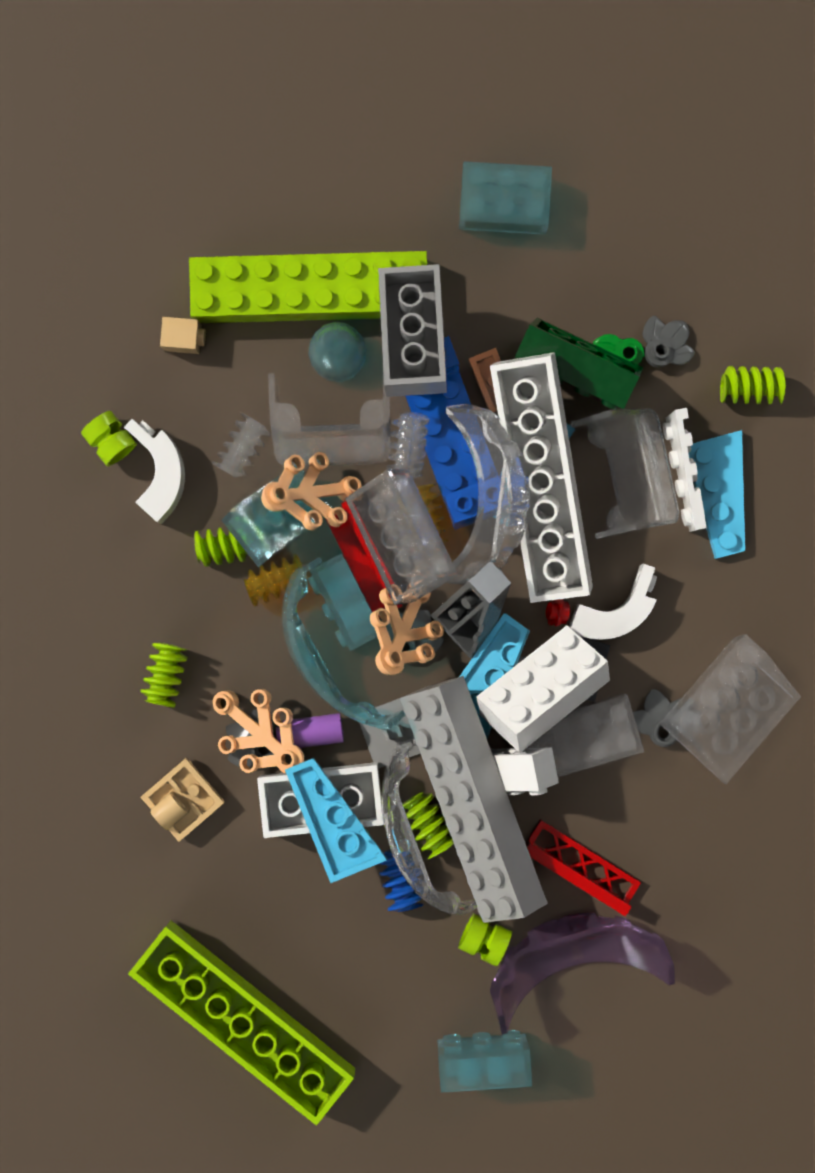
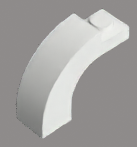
[124,419,185,524]
[569,564,657,639]

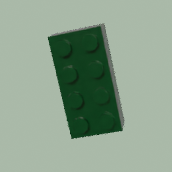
[515,317,643,410]

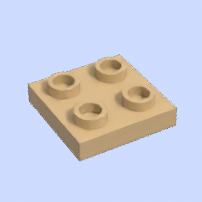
[141,758,225,842]

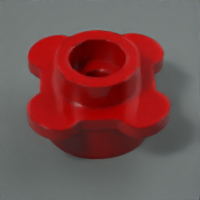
[546,599,570,627]

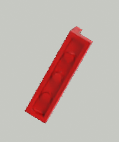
[325,500,403,619]
[525,819,641,917]

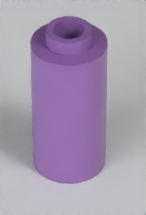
[276,713,344,748]

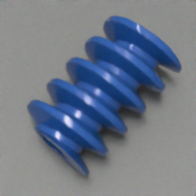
[379,846,424,912]

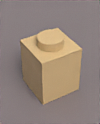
[160,317,206,354]

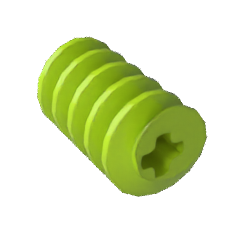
[720,366,786,405]
[194,524,258,567]
[140,642,188,708]
[397,792,454,859]

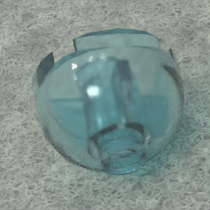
[308,322,367,382]

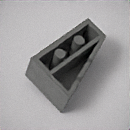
[431,561,511,659]

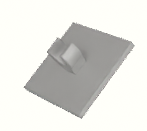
[356,698,420,769]

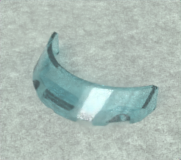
[282,557,406,730]

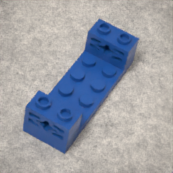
[405,336,512,530]

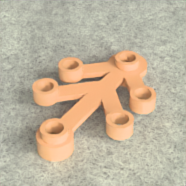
[261,452,362,531]
[370,581,444,675]
[213,689,304,773]

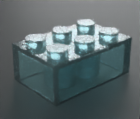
[459,161,552,235]
[221,464,332,568]
[307,553,377,651]
[437,1030,532,1093]

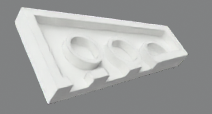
[663,408,707,532]

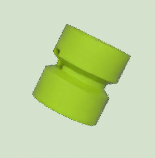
[81,410,137,467]
[458,913,512,967]

